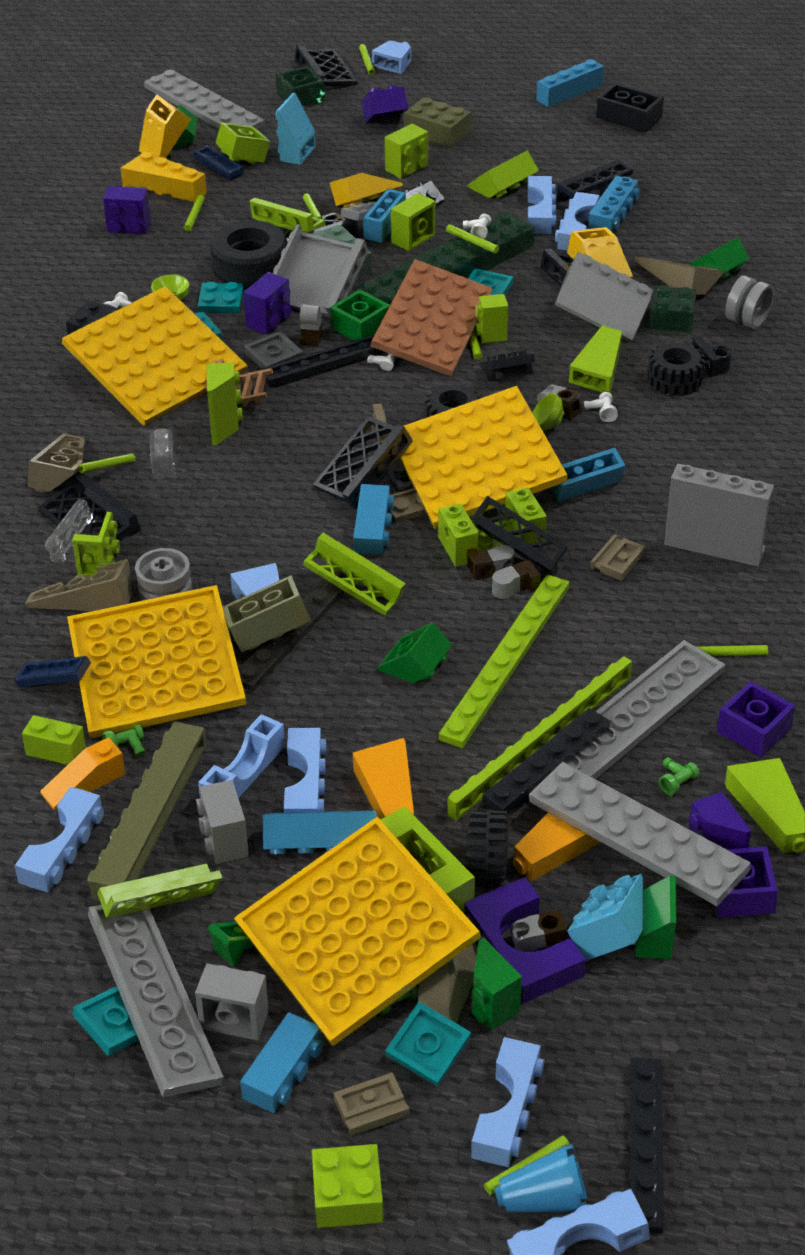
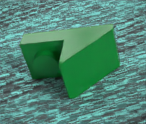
[208,921,255,967]

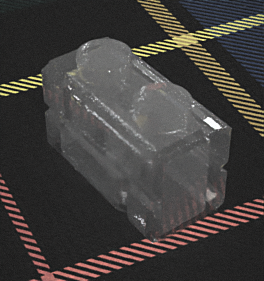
[150,429,176,479]

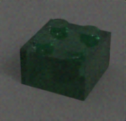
[276,66,325,107]
[649,285,696,333]

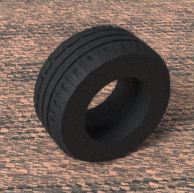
[210,220,288,288]

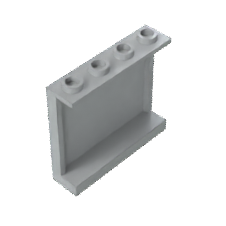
[273,224,368,318]
[664,463,774,567]

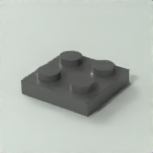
[244,332,303,368]

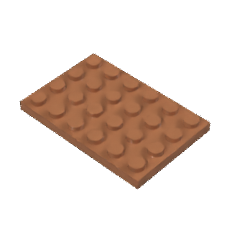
[371,259,493,376]

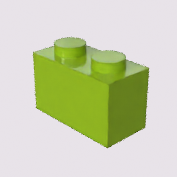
[475,294,508,343]
[22,715,86,765]

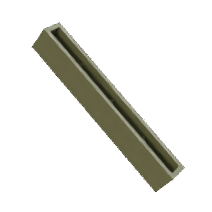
[87,721,206,900]

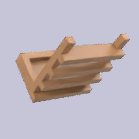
[214,359,273,407]

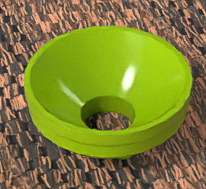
[151,275,189,301]
[532,393,564,431]

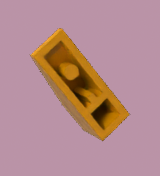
[40,737,126,810]

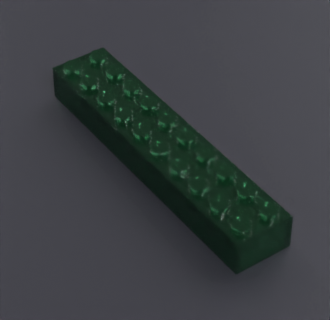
[355,211,535,305]

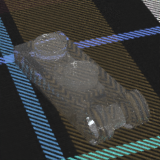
[45,499,93,564]

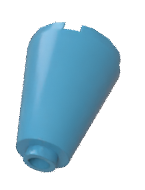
[495,1144,587,1212]

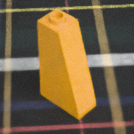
[353,738,414,820]
[513,813,601,882]

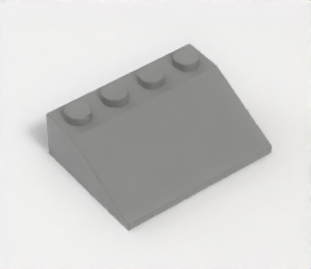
[554,252,653,342]

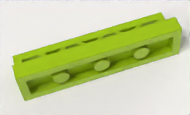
[249,198,326,233]
[303,533,406,615]
[97,864,222,919]

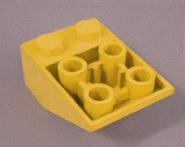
[139,94,191,158]
[330,173,403,207]
[567,227,633,279]

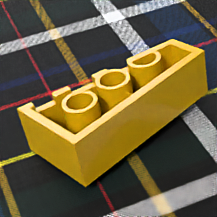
[121,152,207,202]

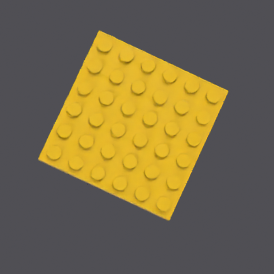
[62,286,248,426]
[389,386,568,529]
[67,585,247,739]
[234,817,481,1046]

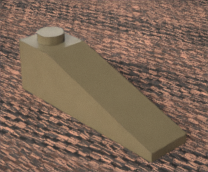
[635,257,723,298]
[28,433,85,493]
[25,559,133,611]
[418,943,478,1024]

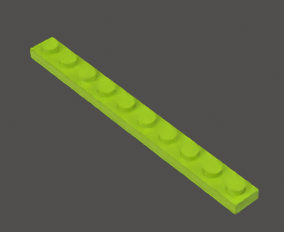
[439,574,570,749]
[447,657,632,821]

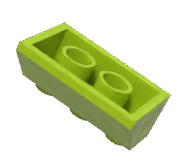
[467,150,539,198]
[206,362,243,445]

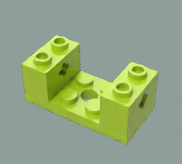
[438,487,547,567]
[381,806,475,913]

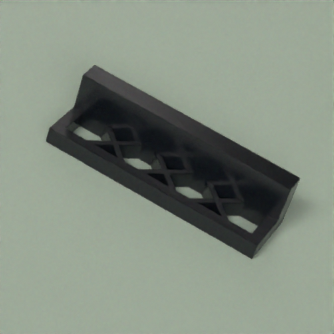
[557,159,633,202]
[471,496,568,576]

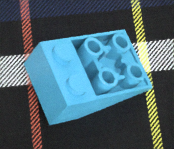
[276,93,316,165]
[567,874,643,961]

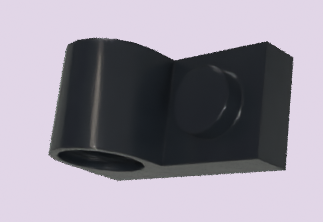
[692,335,732,377]

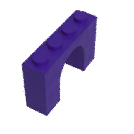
[464,877,586,1004]

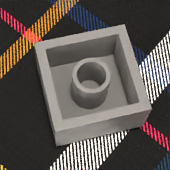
[196,780,249,864]
[195,964,269,1040]

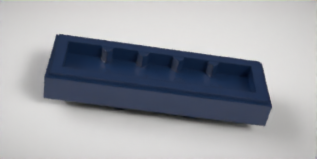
[193,146,244,179]
[14,656,91,687]

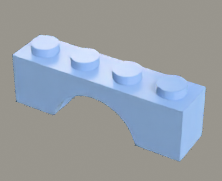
[527,176,556,234]
[555,192,599,251]
[198,714,285,799]
[284,728,326,813]
[15,786,104,893]
[471,1037,545,1167]
[507,1189,650,1255]

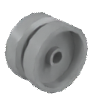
[725,275,774,330]
[135,548,192,601]

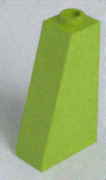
[569,325,622,393]
[725,758,805,853]

